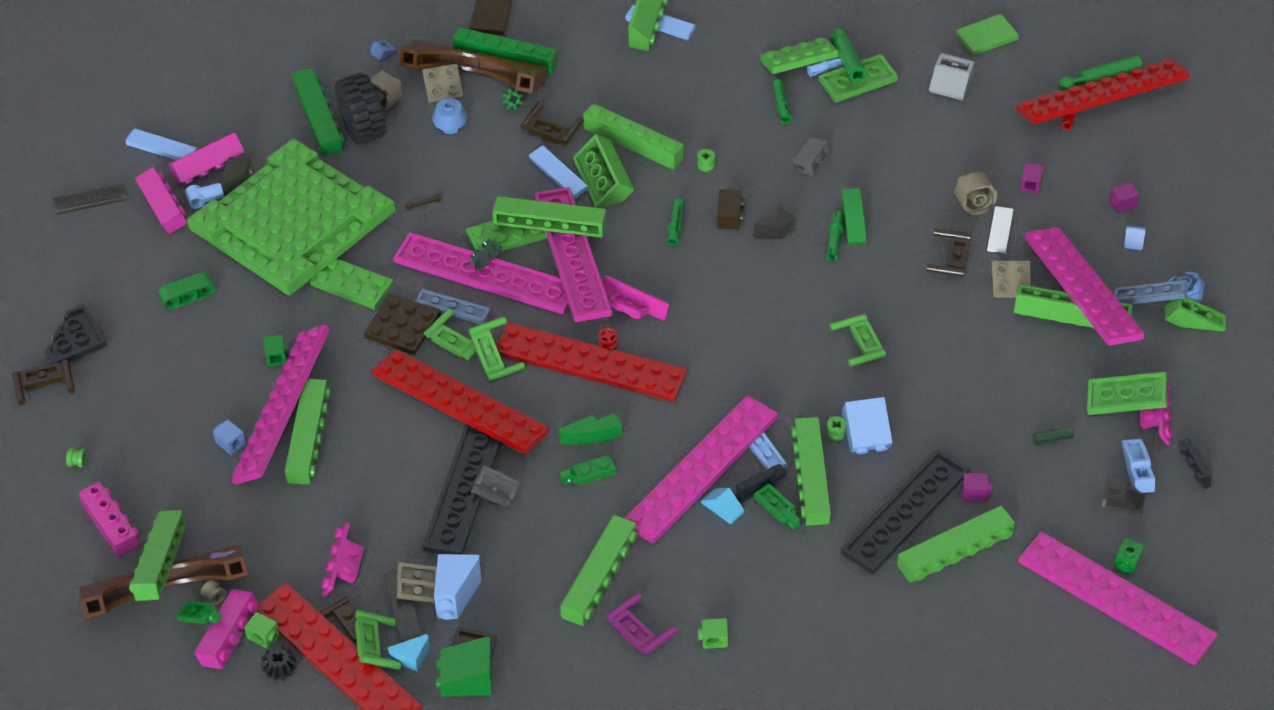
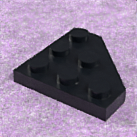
[46,304,107,364]

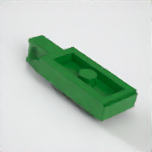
[560,455,616,485]
[754,483,800,530]
[176,600,223,624]

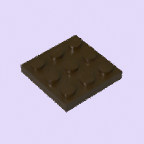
[364,294,441,355]

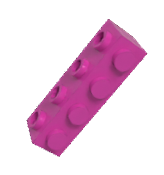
[168,132,245,185]
[135,167,187,234]
[78,481,140,557]
[194,589,259,669]

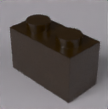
[717,189,745,230]

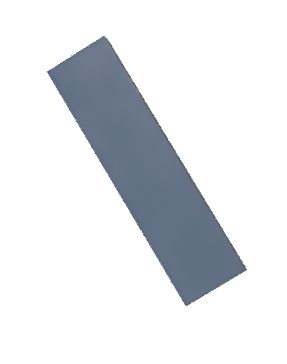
[1114,280,1189,304]
[415,289,491,325]

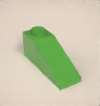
[1165,297,1226,332]

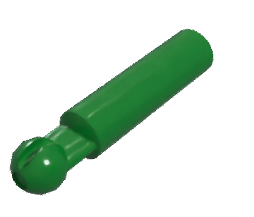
[830,28,867,83]
[1058,55,1143,91]

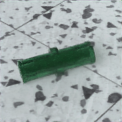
[1032,426,1074,446]

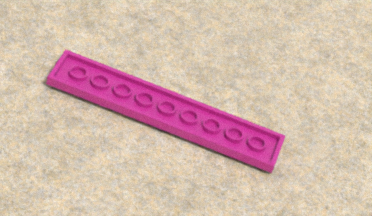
[534,187,612,322]
[1024,227,1144,346]
[393,232,569,315]
[231,325,330,485]
[624,395,778,544]
[1019,531,1218,666]

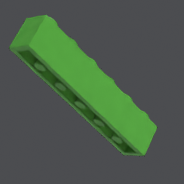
[583,103,684,170]
[493,196,606,238]
[1014,284,1133,328]
[285,379,331,484]
[791,417,831,526]
[897,506,1015,583]
[130,510,186,601]
[560,515,638,626]

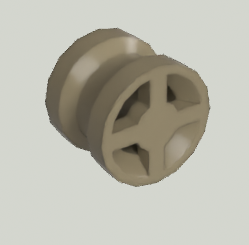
[201,579,227,606]

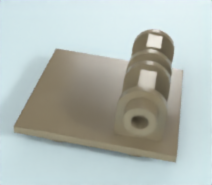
[422,64,463,103]
[991,261,1031,298]

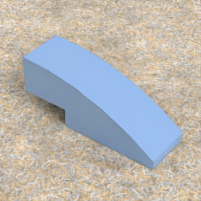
[1122,439,1155,493]

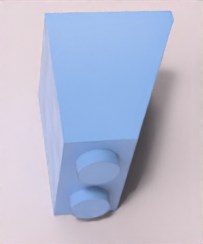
[841,397,892,454]
[434,554,482,620]

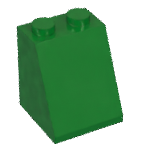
[436,637,492,697]

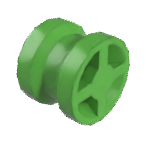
[697,149,715,172]
[826,416,847,441]
[66,447,88,468]

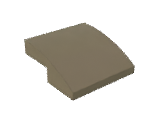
[396,562,437,603]

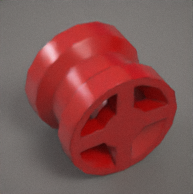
[599,328,618,350]

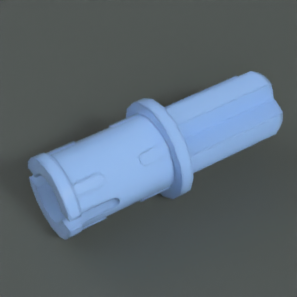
[807,57,842,77]

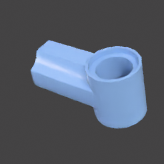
[185,183,224,209]

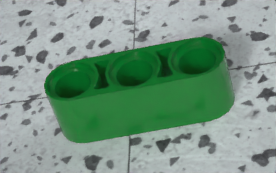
[158,272,216,310]

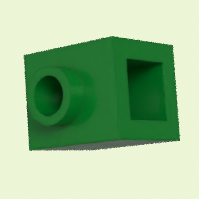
[263,335,289,367]
[1114,538,1145,575]

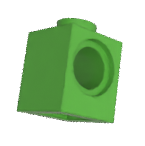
[244,612,279,649]
[698,618,728,649]

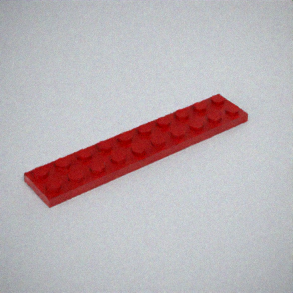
[1016,59,1190,125]
[496,323,687,402]
[372,349,549,455]
[257,582,422,710]

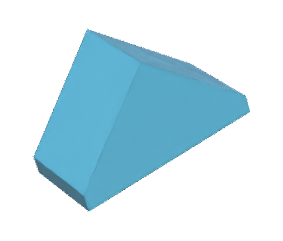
[701,487,744,524]
[388,634,430,671]

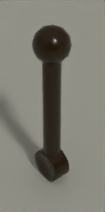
[405,194,442,210]

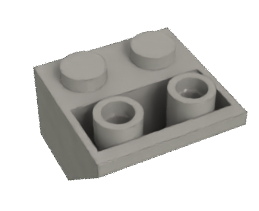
[929,53,975,100]

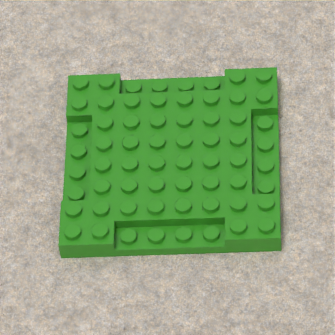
[187,138,395,296]

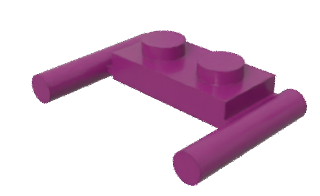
[606,592,678,656]

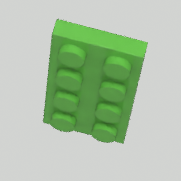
[760,38,838,74]
[819,54,898,103]
[466,221,547,256]
[310,259,394,310]
[1087,372,1168,415]

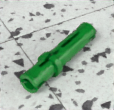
[772,79,792,124]
[667,198,685,246]
[826,211,844,261]

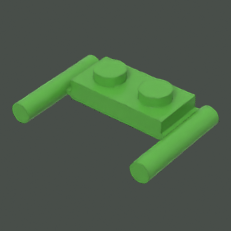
[424,309,492,360]
[829,313,886,367]
[468,316,525,382]
[355,610,401,670]

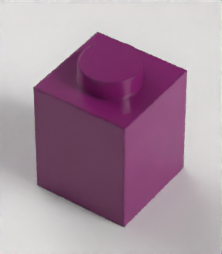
[1020,163,1044,194]
[1109,182,1140,213]
[962,473,992,502]

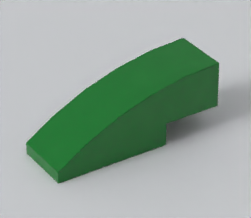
[841,188,866,245]
[558,413,622,445]

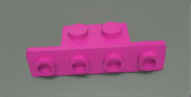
[602,275,670,321]
[1140,380,1173,446]
[321,522,364,597]

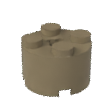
[370,70,402,112]
[955,171,997,215]

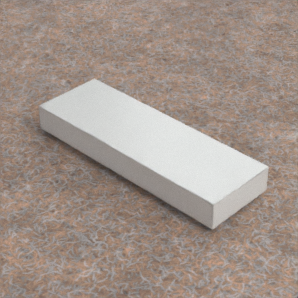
[987,206,1013,254]

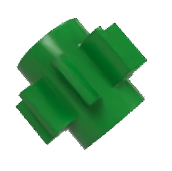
[501,88,523,110]

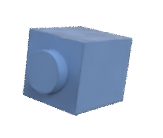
[213,420,246,455]

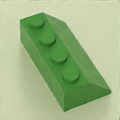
[628,0,668,51]
[573,134,634,208]

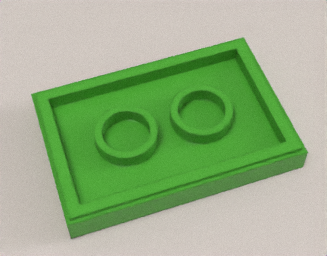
[956,14,1019,56]

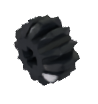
[261,645,297,682]

